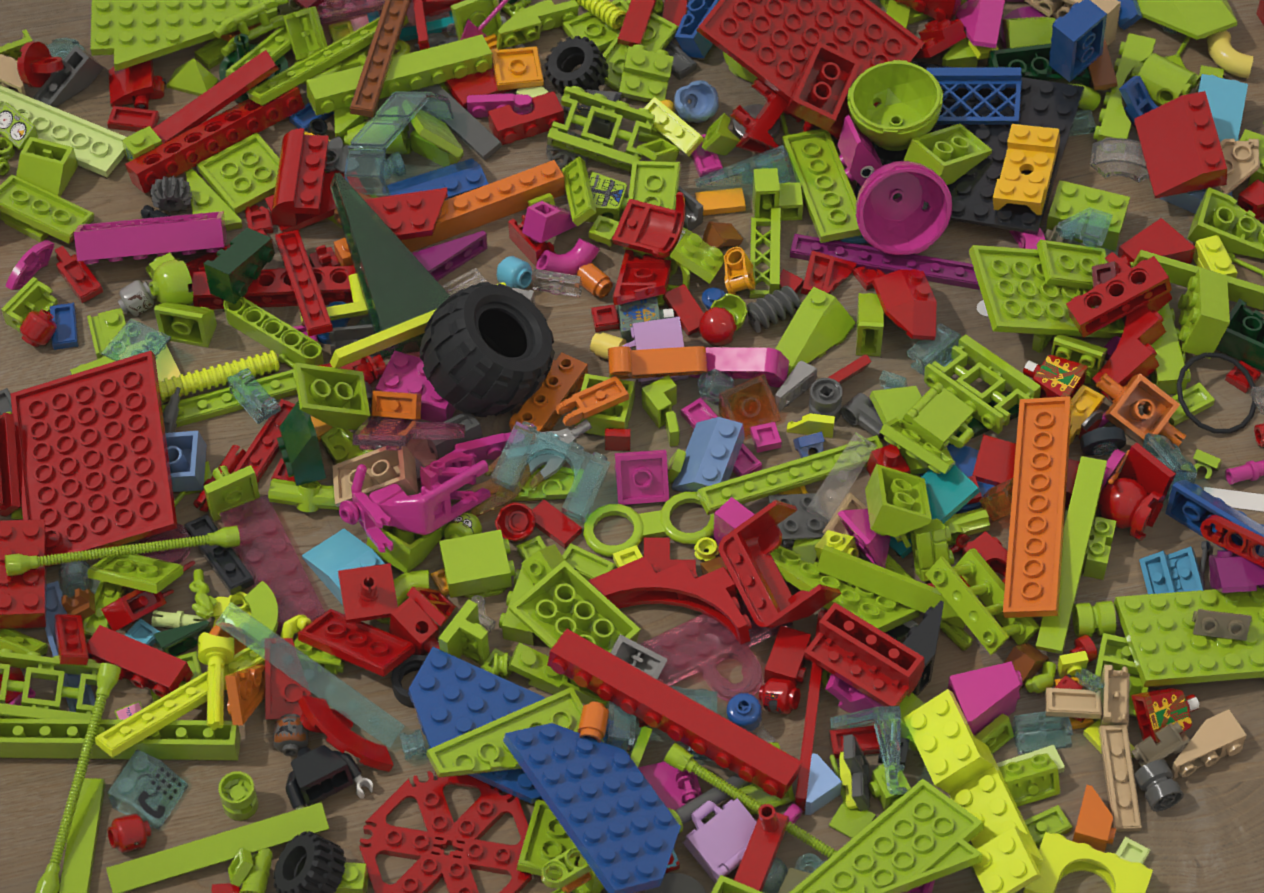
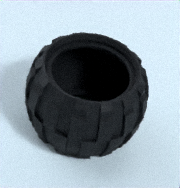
[420,282,555,417]

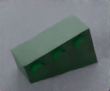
[204,227,275,304]

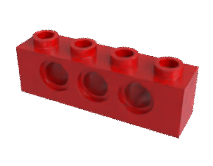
[1066,256,1172,338]

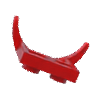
[612,192,685,259]

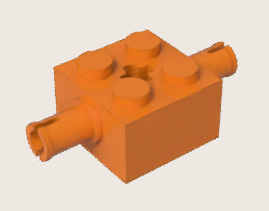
[1096,373,1186,448]

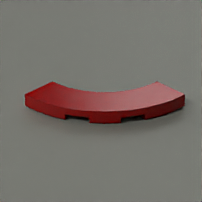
[298,695,394,772]

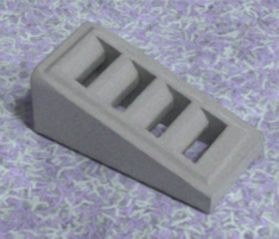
[774,361,817,412]

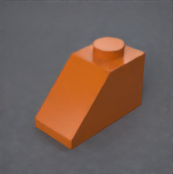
[1073,785,1116,852]

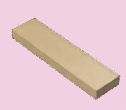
[1098,724,1142,832]

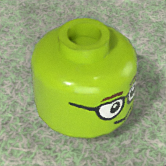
[444,513,482,540]

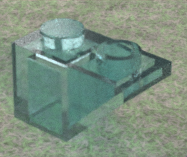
[1055,207,1113,248]

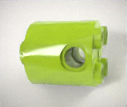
[1131,53,1201,107]

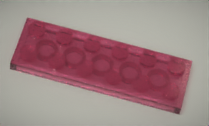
[219,495,325,638]

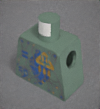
[617,296,674,344]

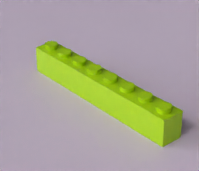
[306,35,492,116]

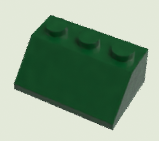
[277,400,326,486]

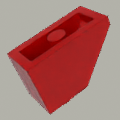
[101,589,167,631]

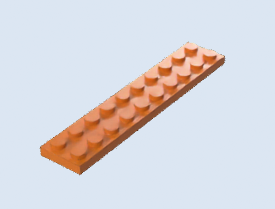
[1003,396,1072,618]

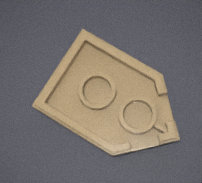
[1212,139,1260,195]

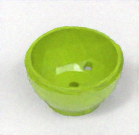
[848,60,943,151]

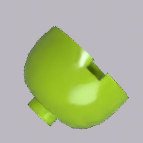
[149,259,193,306]

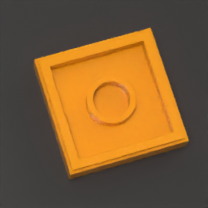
[491,46,544,91]

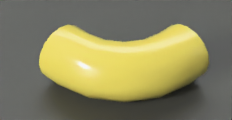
[1207,30,1253,79]

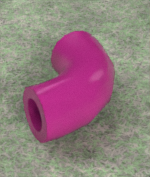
[536,238,600,279]

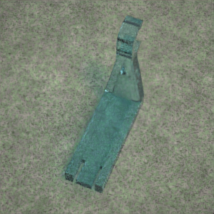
[830,706,908,795]

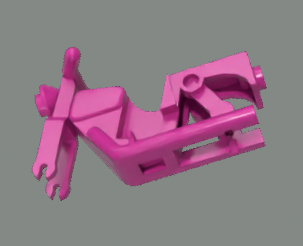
[339,449,490,553]

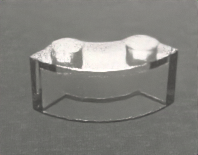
[1090,137,1149,183]

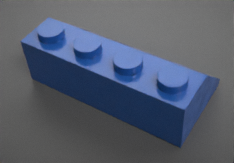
[383,158,489,200]
[1165,479,1264,557]

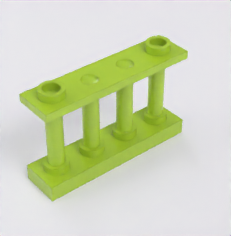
[925,548,1040,655]

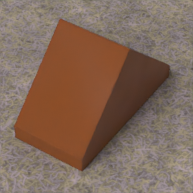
[1004,643,1049,691]

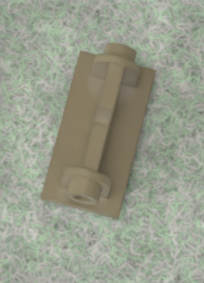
[1193,609,1252,641]
[1131,722,1190,767]

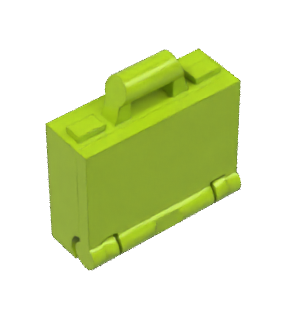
[900,382,975,451]

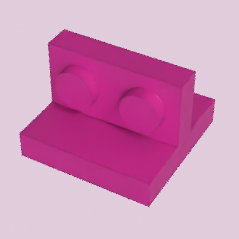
[614,450,669,505]

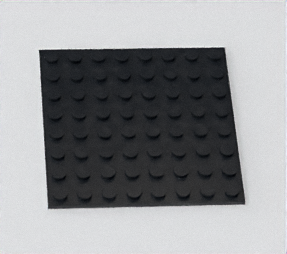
[854,61,1084,235]

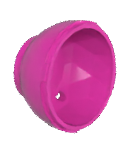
[856,161,952,255]

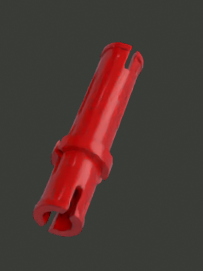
[193,445,246,512]

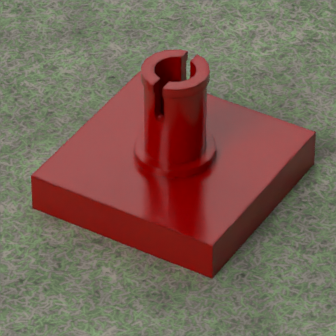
[338,563,398,624]

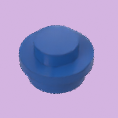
[702,287,725,310]

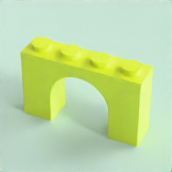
[1024,832,1153,893]

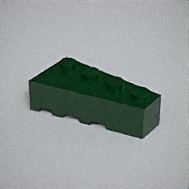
[986,43,1091,87]
[1216,299,1264,371]

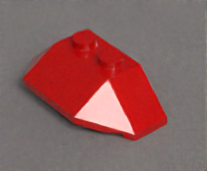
[872,269,937,340]

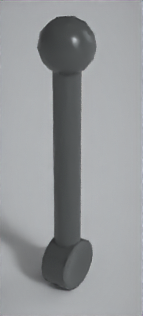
[1200,541,1210,586]

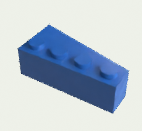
[675,0,720,58]

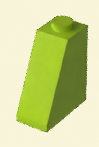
[856,293,884,357]

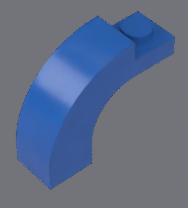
[1119,76,1158,128]

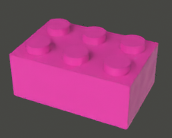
[375,351,456,424]

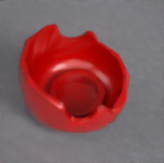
[699,307,737,347]
[495,502,536,542]

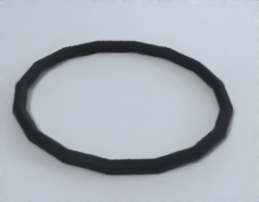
[1176,352,1258,434]

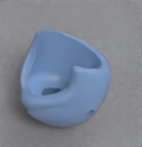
[674,80,719,123]

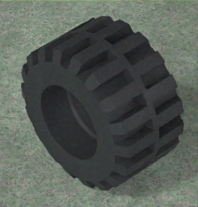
[544,36,609,96]
[273,831,346,893]

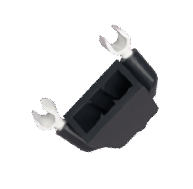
[285,745,373,810]

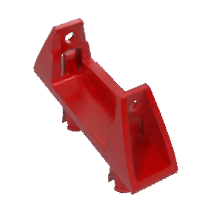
[730,78,802,157]

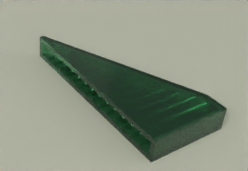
[330,173,450,357]

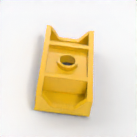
[993,124,1060,215]

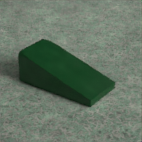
[154,620,211,657]

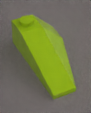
[775,287,855,378]

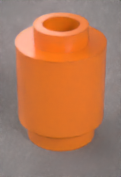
[577,263,613,298]
[578,702,609,743]

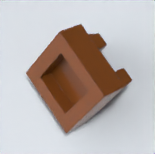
[61,588,96,620]

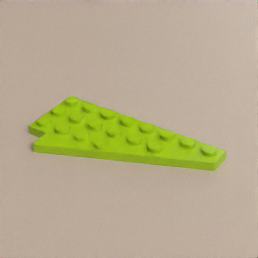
[91,0,278,71]
[789,779,984,893]

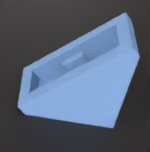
[805,753,842,815]

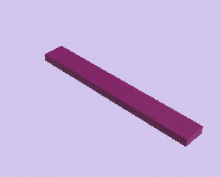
[790,234,980,290]

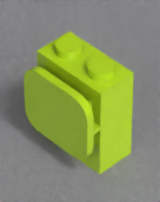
[439,529,516,599]

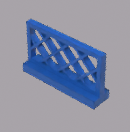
[927,67,1023,124]

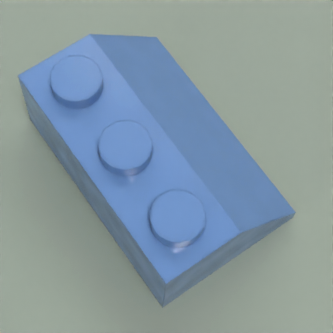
[672,417,745,492]

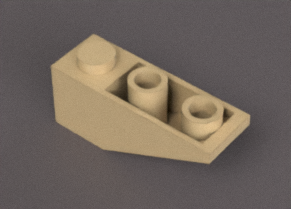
[1171,710,1247,779]

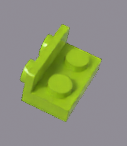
[998,753,1061,807]

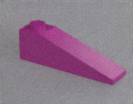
[392,231,488,298]

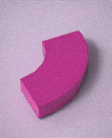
[5,240,55,290]

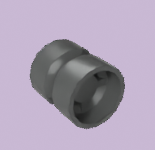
[809,378,843,421]
[1134,759,1184,812]

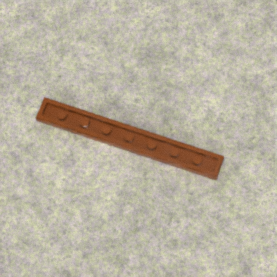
[350,0,411,117]

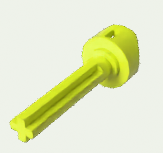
[198,632,234,730]

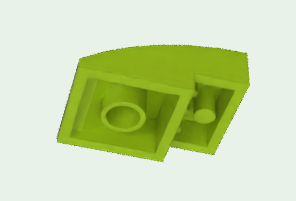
[1091,633,1148,717]

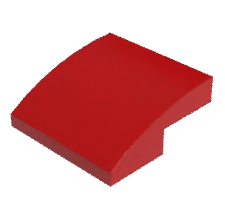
[108,59,155,107]

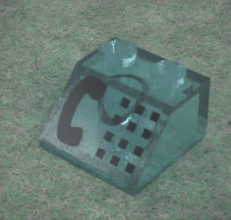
[107,749,188,830]

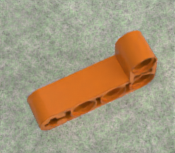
[608,346,707,380]

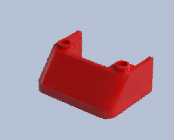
[719,500,841,628]

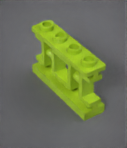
[547,86,655,172]
[924,334,1041,434]
[0,649,100,719]

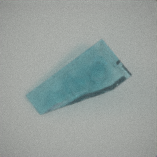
[694,145,795,187]

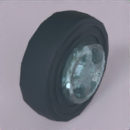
[1080,427,1126,455]

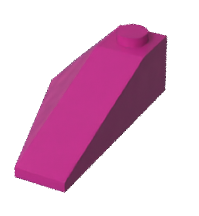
[956,0,1005,48]

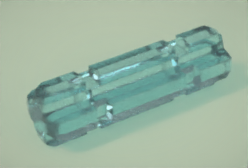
[1075,668,1105,692]

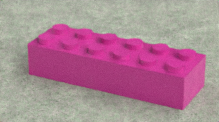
[74,211,227,264]

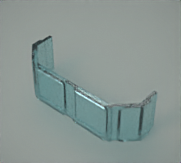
[344,91,454,195]

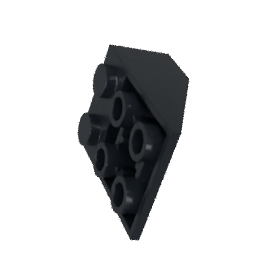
[902,601,944,696]

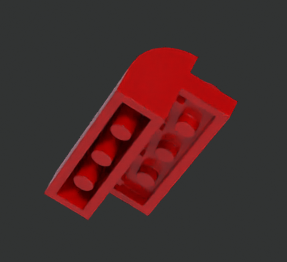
[271,128,329,226]
[804,602,924,712]

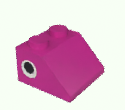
[838,115,883,187]

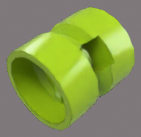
[1072,601,1116,638]
[218,771,258,821]

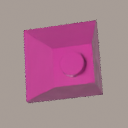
[837,509,891,568]

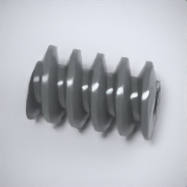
[747,286,801,333]

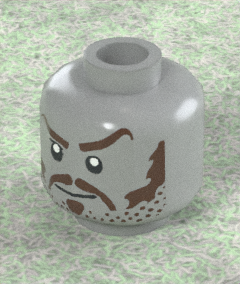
[118,280,156,316]

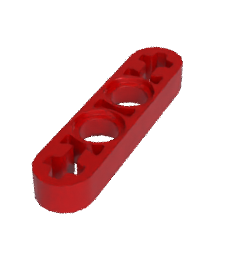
[1200,515,1264,567]

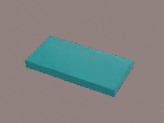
[889,464,980,559]

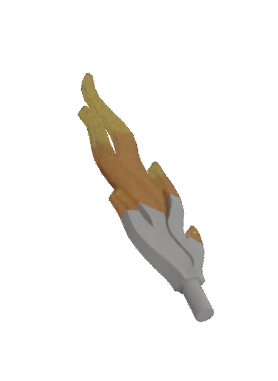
[457,419,592,517]

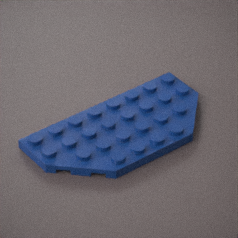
[408,647,627,804]
[503,723,681,893]

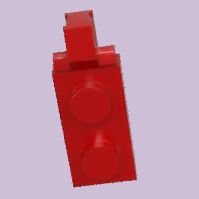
[54,246,103,303]

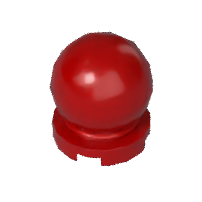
[1098,477,1165,541]

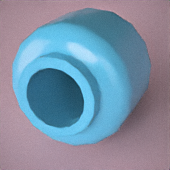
[497,256,533,289]

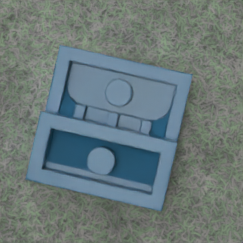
[1139,546,1205,594]

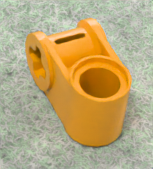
[724,247,755,295]

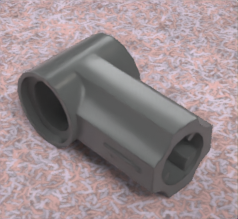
[840,393,885,439]

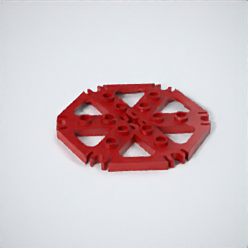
[359,771,534,893]

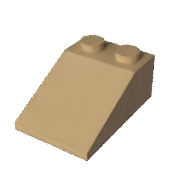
[332,440,418,507]

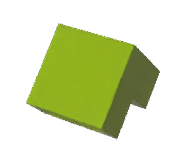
[642,375,677,428]

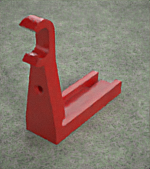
[413,0,464,50]

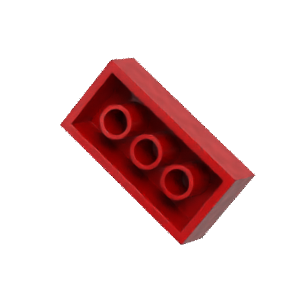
[0,519,46,629]

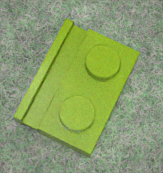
[87,308,131,359]

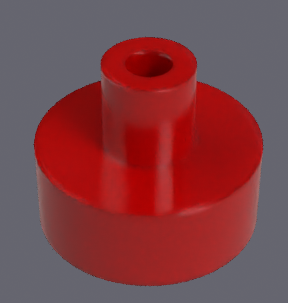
[1069,635,1098,663]

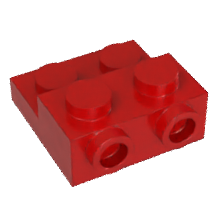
[913,19,966,59]

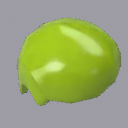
[711,293,748,331]

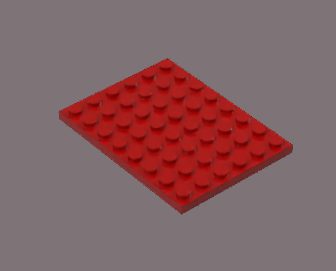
[696,0,924,140]
[10,350,178,567]

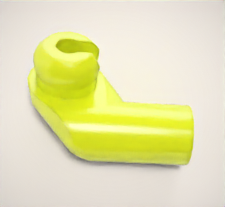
[280,614,312,639]

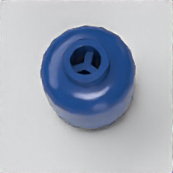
[727,693,762,732]

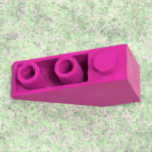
[522,201,577,243]

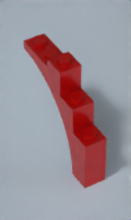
[1092,252,1173,403]
[588,556,752,645]

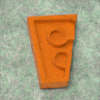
[225,665,265,725]

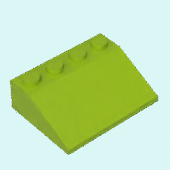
[509,560,641,652]

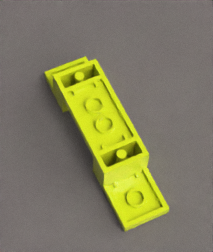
[903,689,1043,893]

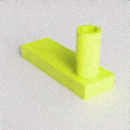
[300,273,375,326]

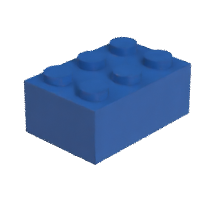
[1049,0,1107,82]

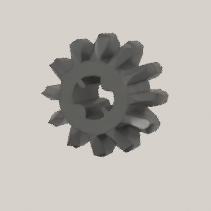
[151,175,192,213]

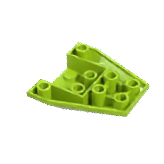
[1137,0,1237,40]

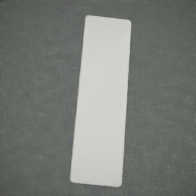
[1204,487,1264,512]

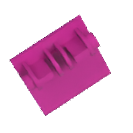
[638,762,702,811]

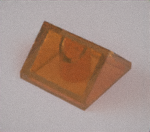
[718,374,781,437]

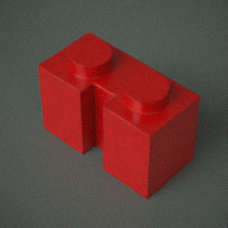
[764,626,811,686]

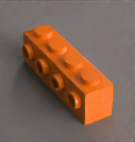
[509,353,588,447]

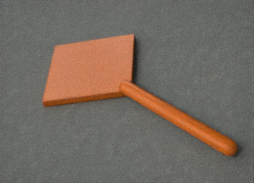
[1108,450,1129,484]

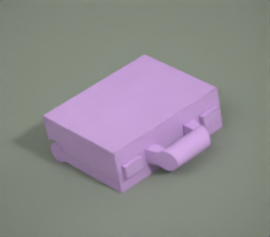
[623,317,688,385]
[683,798,757,884]

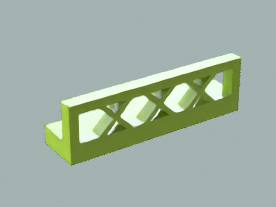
[750,207,781,298]

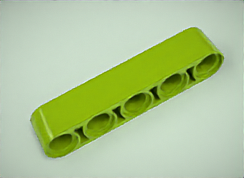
[223,297,324,365]

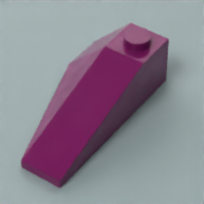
[1209,550,1264,593]

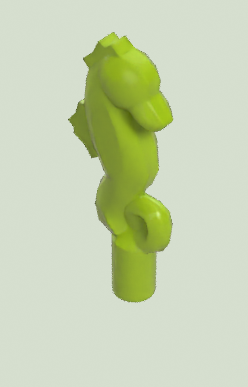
[189,569,217,619]

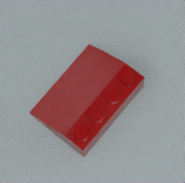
[1134,91,1227,199]

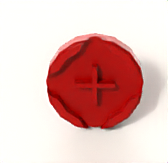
[17,41,64,88]

